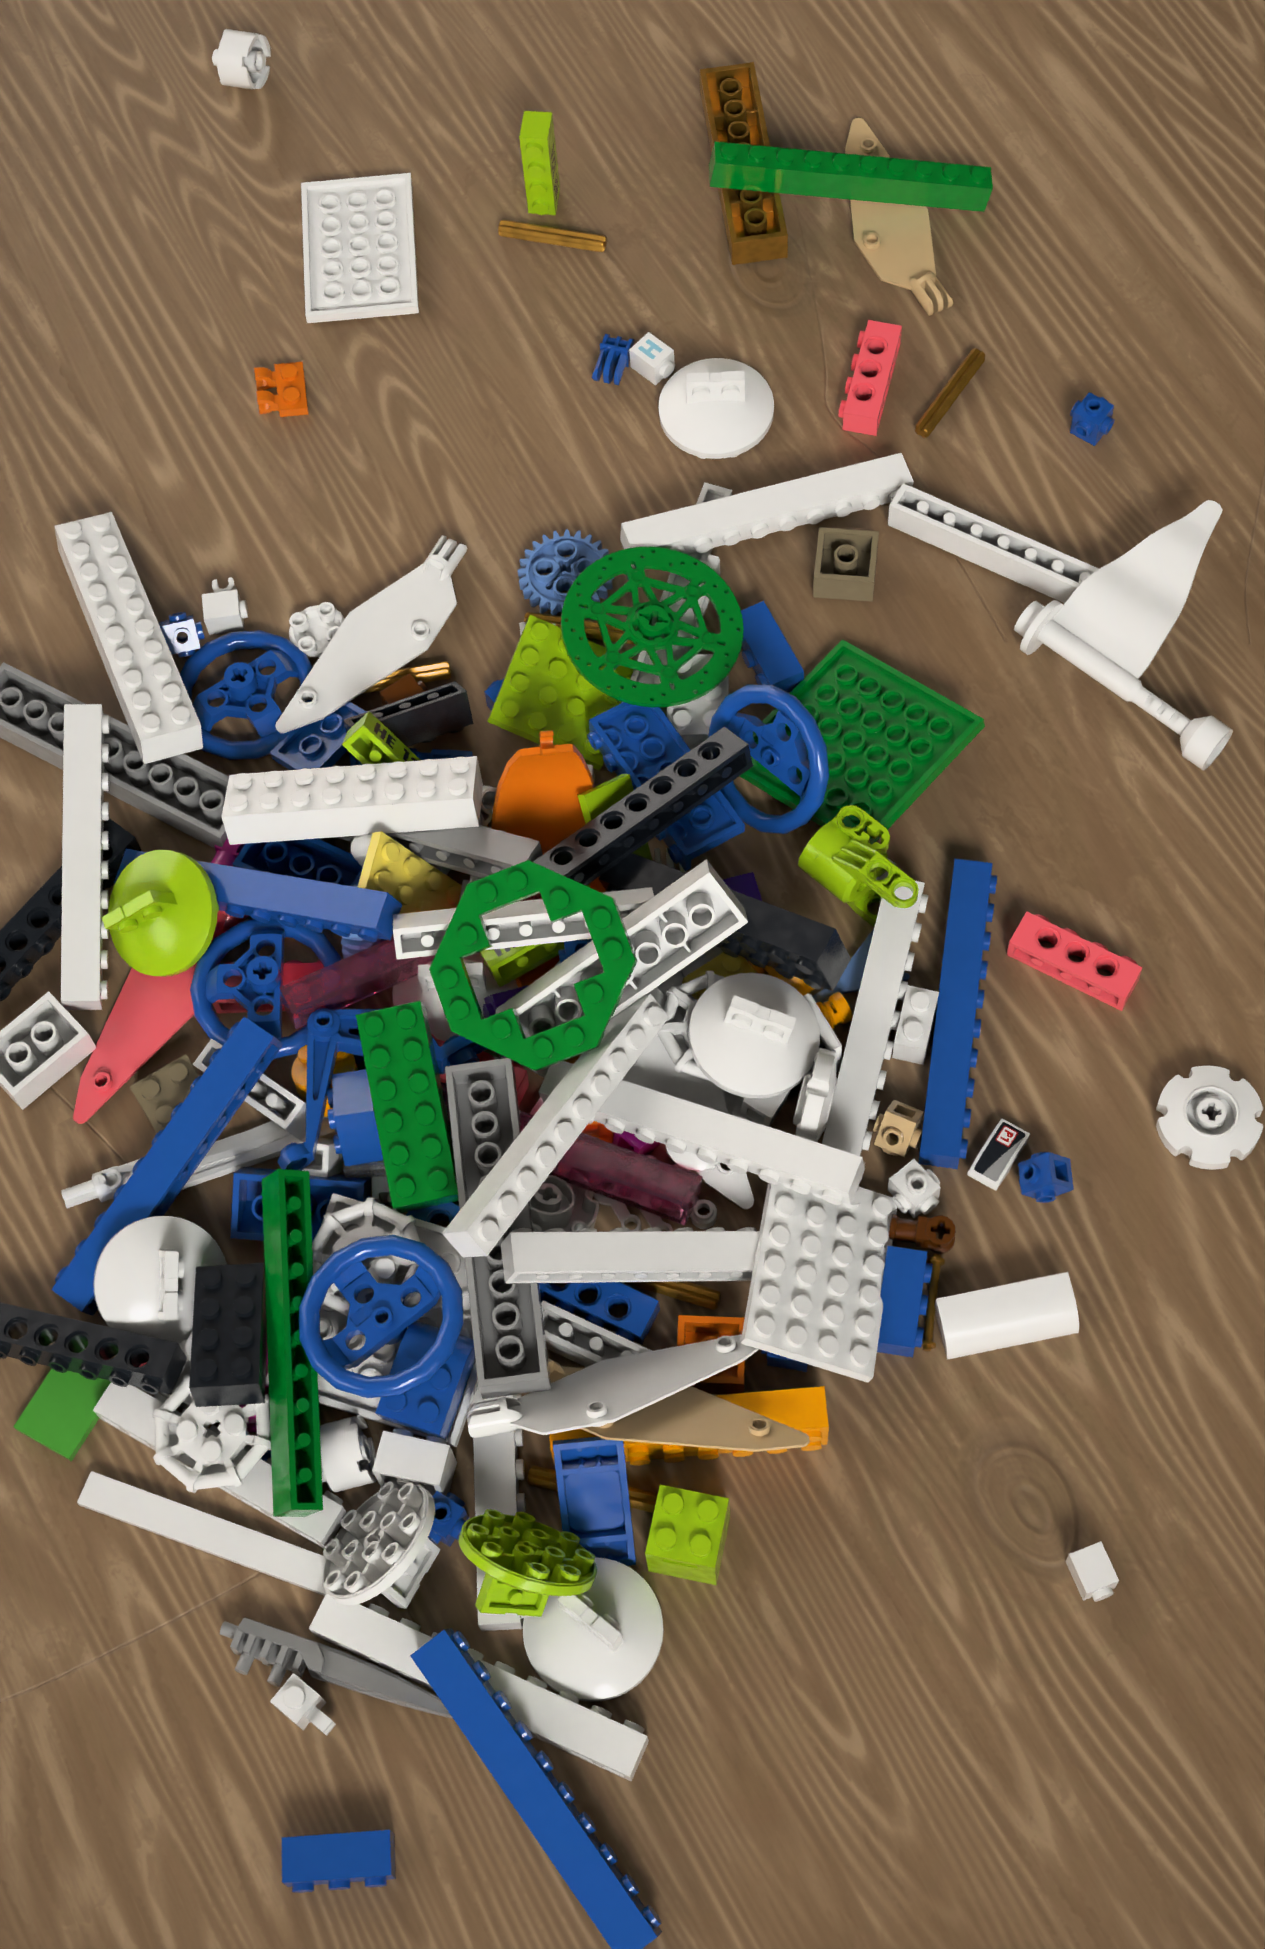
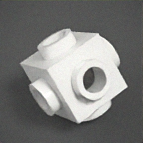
[888,1159,941,1218]

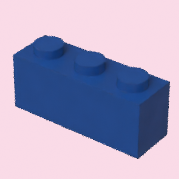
[737,601,804,693]
[877,1246,933,1358]
[281,1830,396,1893]

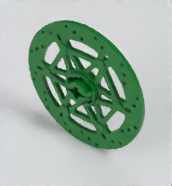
[561,547,744,707]

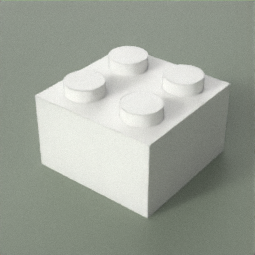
[372,1428,457,1497]

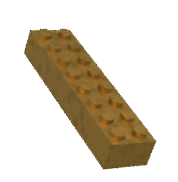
[700,62,788,265]

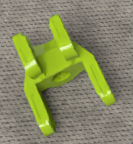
[798,805,919,927]

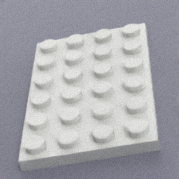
[301,173,419,323]
[740,1182,897,1383]

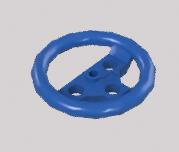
[180,630,313,760]
[708,684,830,834]
[190,919,347,1059]
[299,1235,464,1398]

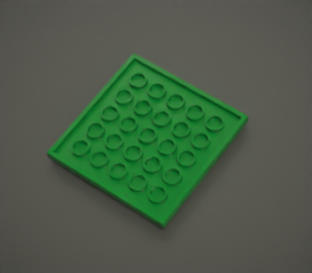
[740,639,985,844]

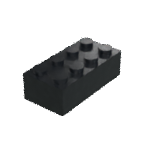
[189,1263,267,1407]

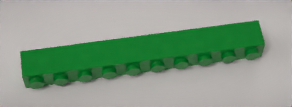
[709,141,993,212]
[262,1169,323,1517]

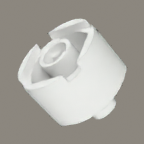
[212,29,271,89]
[320,1415,377,1493]

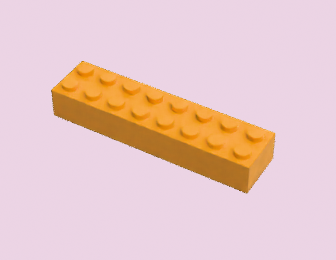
[549,1386,829,1466]

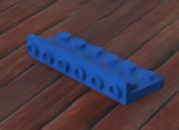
[587,701,745,871]

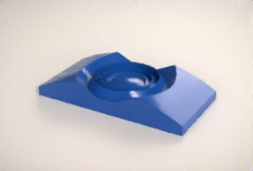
[553,1437,636,1566]

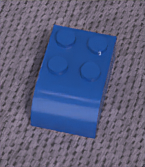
[375,1320,475,1441]

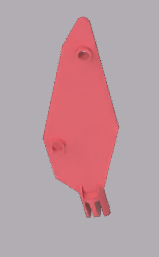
[73,910,249,1124]

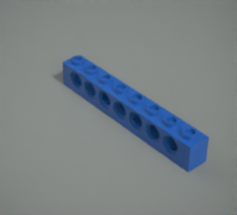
[406,1202,660,1344]

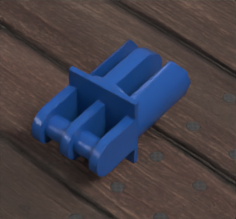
[592,334,634,385]

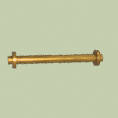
[922,1254,945,1351]

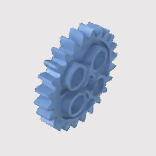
[518,529,614,616]

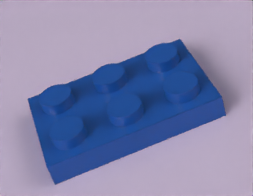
[270,701,367,770]

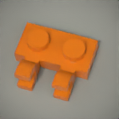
[254,361,309,417]

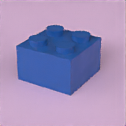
[327,1069,383,1166]

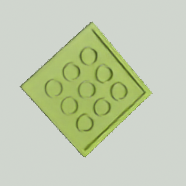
[487,615,634,770]

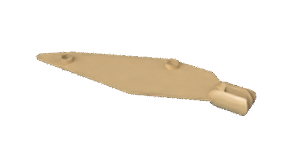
[845,118,953,316]
[548,1359,810,1452]

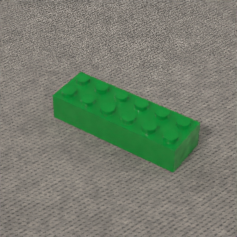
[356,1001,459,1213]

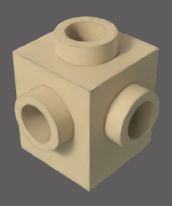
[873,1100,924,1157]

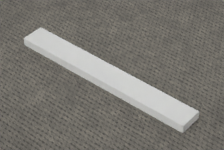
[77,1471,326,1596]

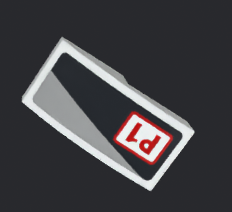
[967,1118,1030,1191]

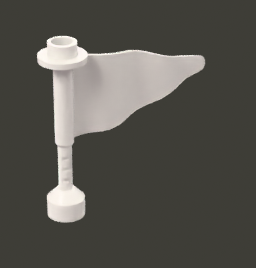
[1014,500,1233,771]

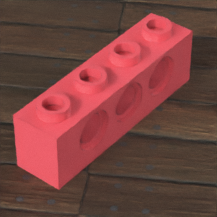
[838,320,902,436]
[1007,911,1143,1011]

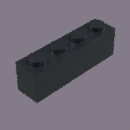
[343,681,474,748]

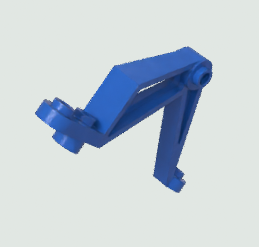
[278,1008,488,1171]

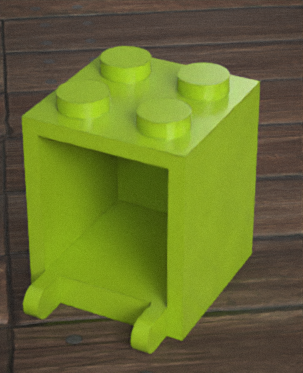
[645,1484,730,1585]

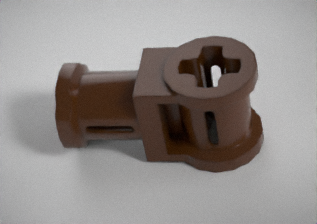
[889,1214,956,1254]

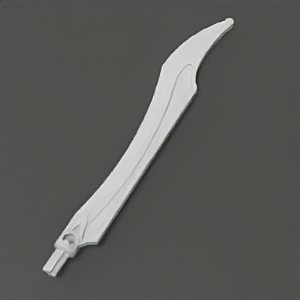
[61,1056,499,1208]

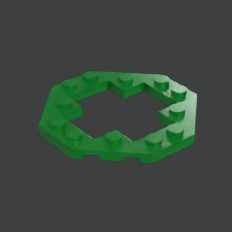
[429,860,637,1071]

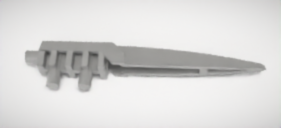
[220,1617,453,1719]

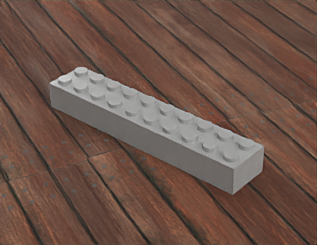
[0,662,229,848]
[445,1058,552,1399]

